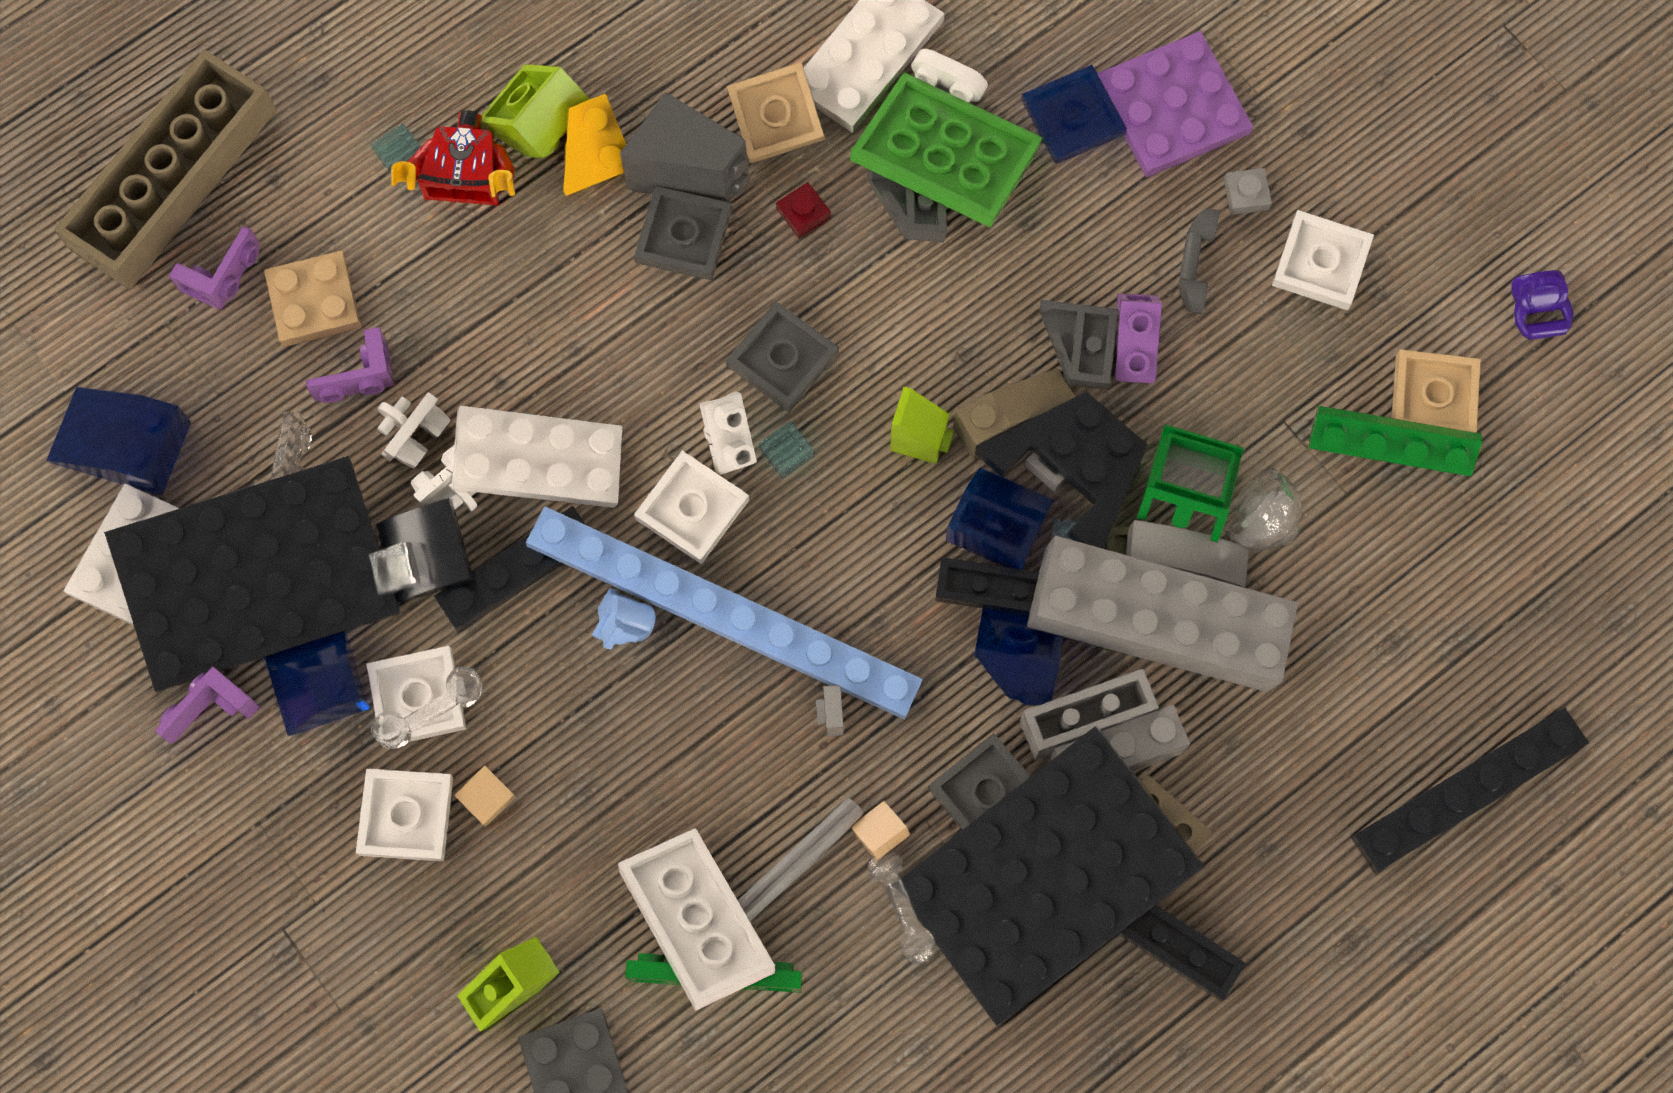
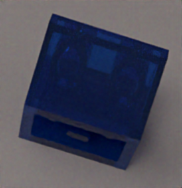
[946,467,1054,570]

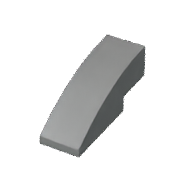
[1126,520,1249,588]

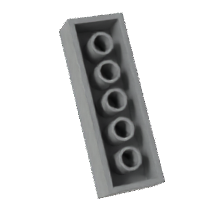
[1027,536,1298,692]

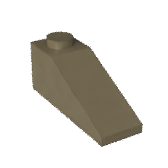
[953,368,1076,461]

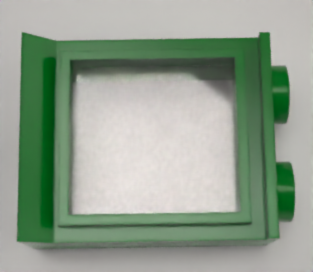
[1137,424,1244,543]

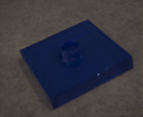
[1021,65,1127,165]

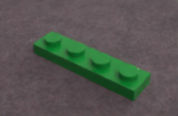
[1309,406,1483,477]
[625,953,803,993]

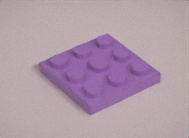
[1095,31,1253,178]

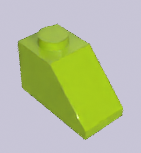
[890,387,955,464]
[457,936,560,1032]

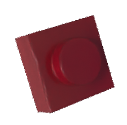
[776,182,831,239]

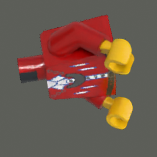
[391,110,515,206]

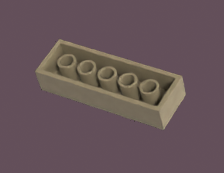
[54,49,277,290]

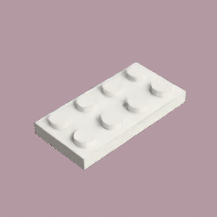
[804,0,944,133]
[451,406,622,508]
[618,828,775,1011]

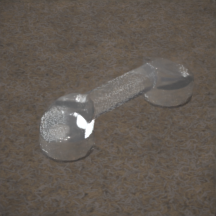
[371,666,482,749]
[868,850,936,965]

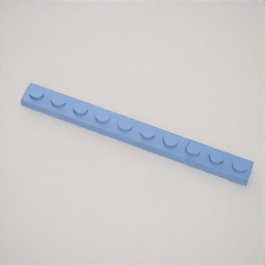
[526,506,923,720]

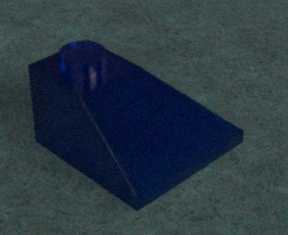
[974,609,1063,706]
[265,631,370,737]

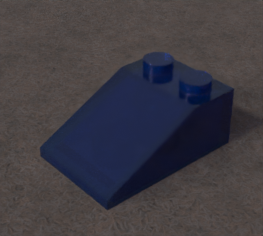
[46,387,191,496]

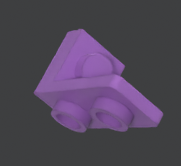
[169,226,260,310]
[1115,293,1162,383]
[306,327,395,403]
[155,667,260,744]

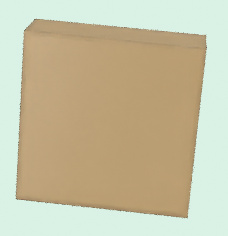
[454,766,516,827]
[850,801,911,860]

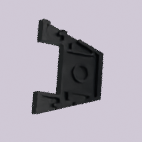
[975,391,1148,549]

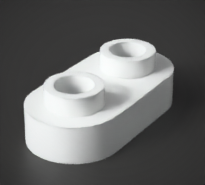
[911,49,988,103]

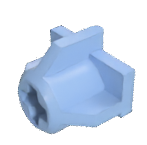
[592,588,656,650]

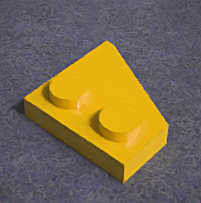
[562,93,626,196]

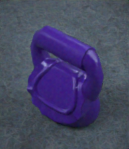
[1511,270,1574,340]

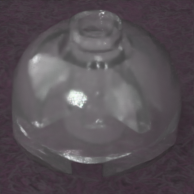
[1222,468,1302,551]

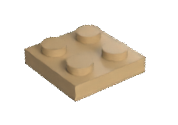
[727,62,826,163]
[264,250,361,347]
[1392,349,1481,433]

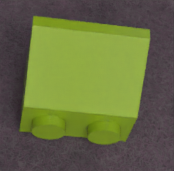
[481,64,589,158]

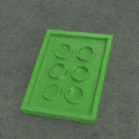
[850,72,1043,228]

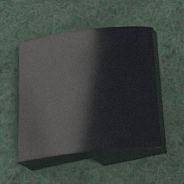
[376,498,473,603]

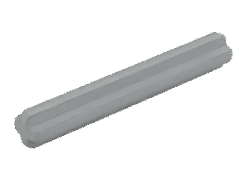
[738,798,863,921]

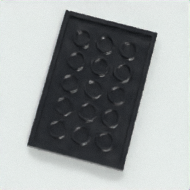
[104,456,401,692]
[893,726,1206,1026]

